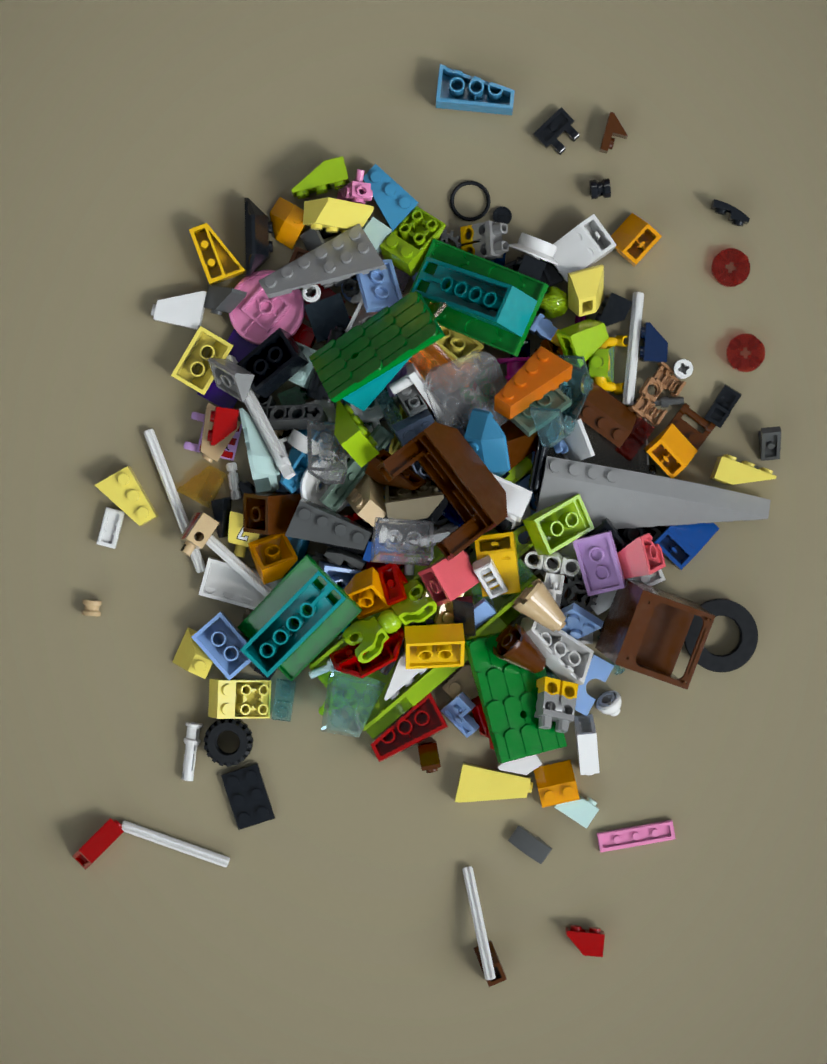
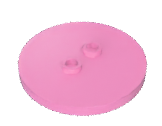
[229,270,305,345]

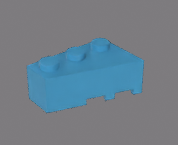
[363,164,419,232]

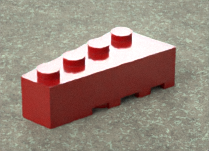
[370,692,448,762]

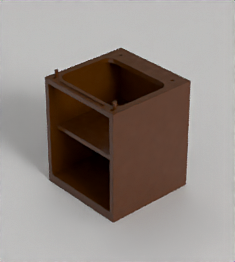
[595,578,715,689]

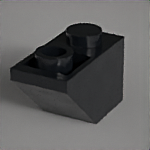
[595,292,632,327]

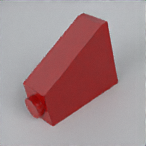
[72,818,124,870]

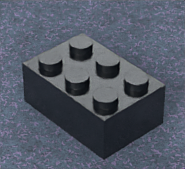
[237,328,309,399]

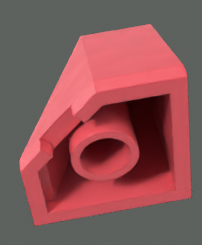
[617,533,666,579]

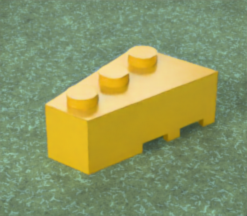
[189,223,246,285]

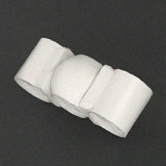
[525,550,580,576]

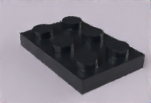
[221,763,275,830]

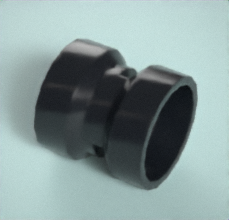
[590,178,611,199]

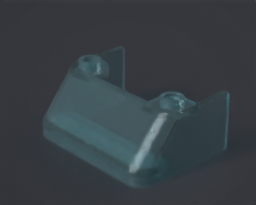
[530,355,593,448]

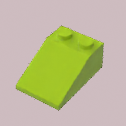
[523,494,595,555]

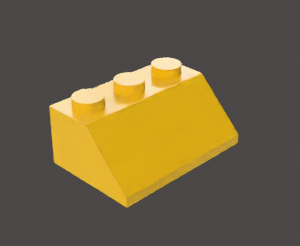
[404,623,465,669]

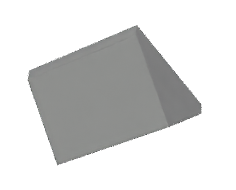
[208,358,255,402]

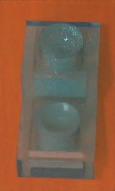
[272,678,296,722]

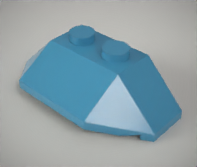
[464,408,511,477]

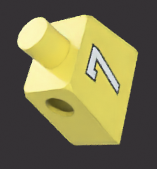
[228,511,261,558]

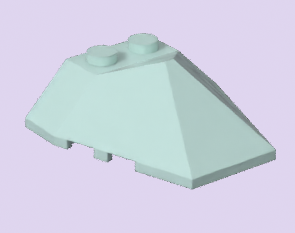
[239,408,281,493]

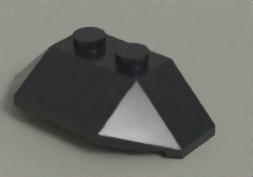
[245,198,273,276]

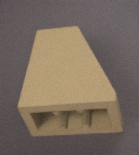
[200,403,241,463]

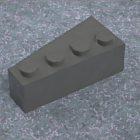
[285,498,373,550]

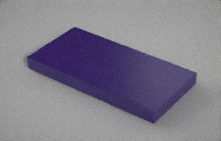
[197,329,259,409]

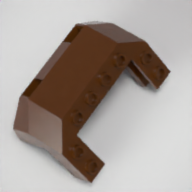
[376,422,508,561]

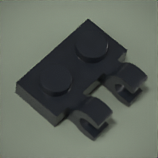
[533,107,580,155]

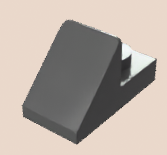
[758,426,781,461]

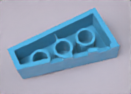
[436,64,515,116]

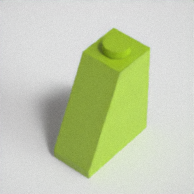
[556,319,609,366]

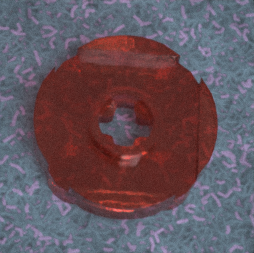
[711,248,750,287]
[726,334,765,372]

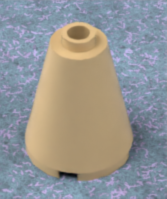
[512,578,566,632]

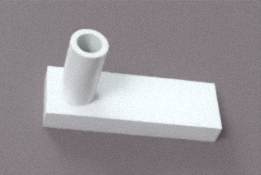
[389,363,444,418]

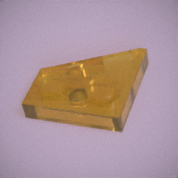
[176,465,227,508]

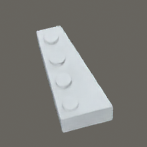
[520,617,594,686]

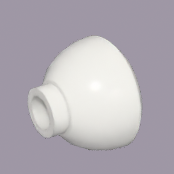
[596,691,622,716]

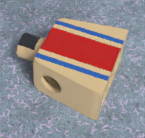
[180,512,219,557]

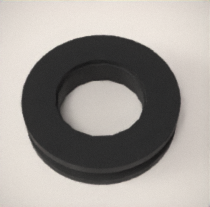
[684,599,758,672]

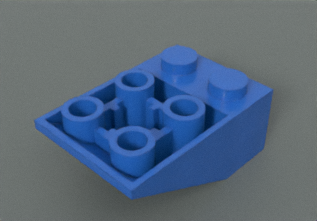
[653,523,720,570]

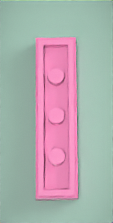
[597,820,676,853]

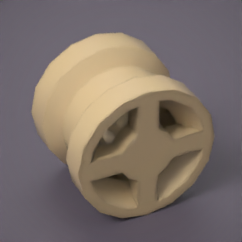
[82,599,102,616]

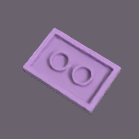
[573,531,626,596]

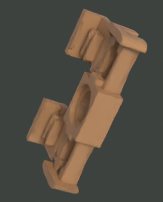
[628,362,686,426]

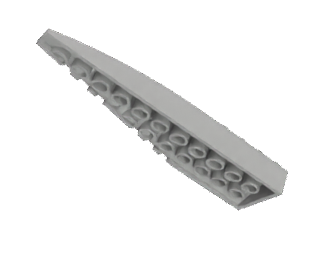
[536,456,771,530]

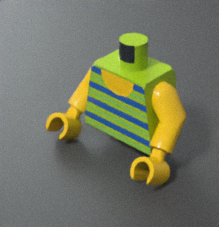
[589,335,628,395]

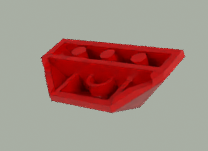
[329,627,404,678]

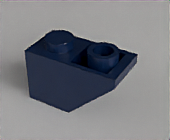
[639,322,668,363]

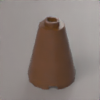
[493,624,546,673]

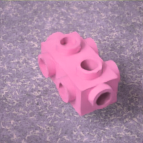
[337,169,373,204]

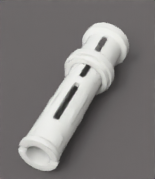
[181,722,203,781]

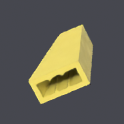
[455,762,533,803]

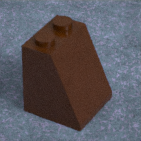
[495,416,540,471]
[243,492,302,535]

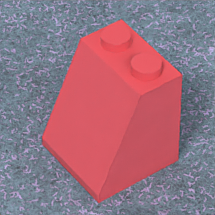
[418,550,480,606]

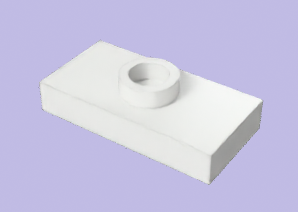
[96,507,125,549]

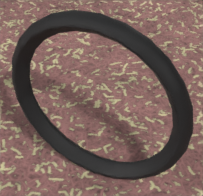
[450,181,491,221]

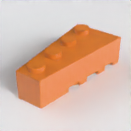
[494,346,573,420]

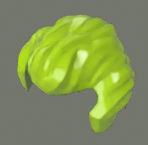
[540,286,568,318]

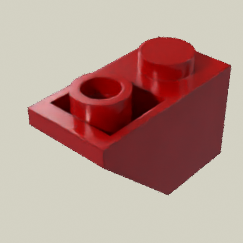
[207,407,239,446]
[565,925,605,957]

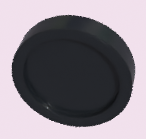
[493,207,512,225]

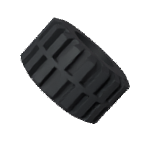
[204,719,253,767]

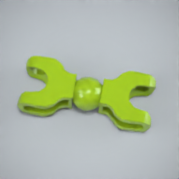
[343,580,437,663]

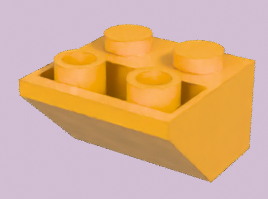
[611,213,662,267]
[643,423,698,478]

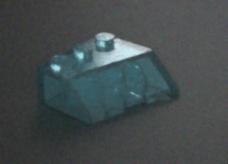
[321,671,386,738]

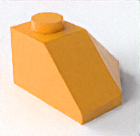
[270,197,307,250]

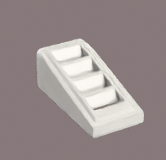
[472,555,508,599]

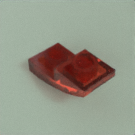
[615,418,655,461]

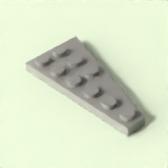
[259,224,387,298]

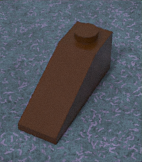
[365,449,427,490]

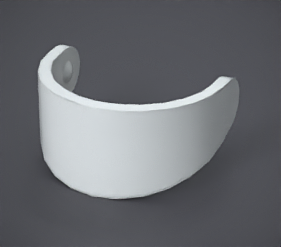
[288,429,321,456]

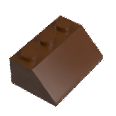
[569,381,637,448]

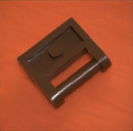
[667,403,716,450]

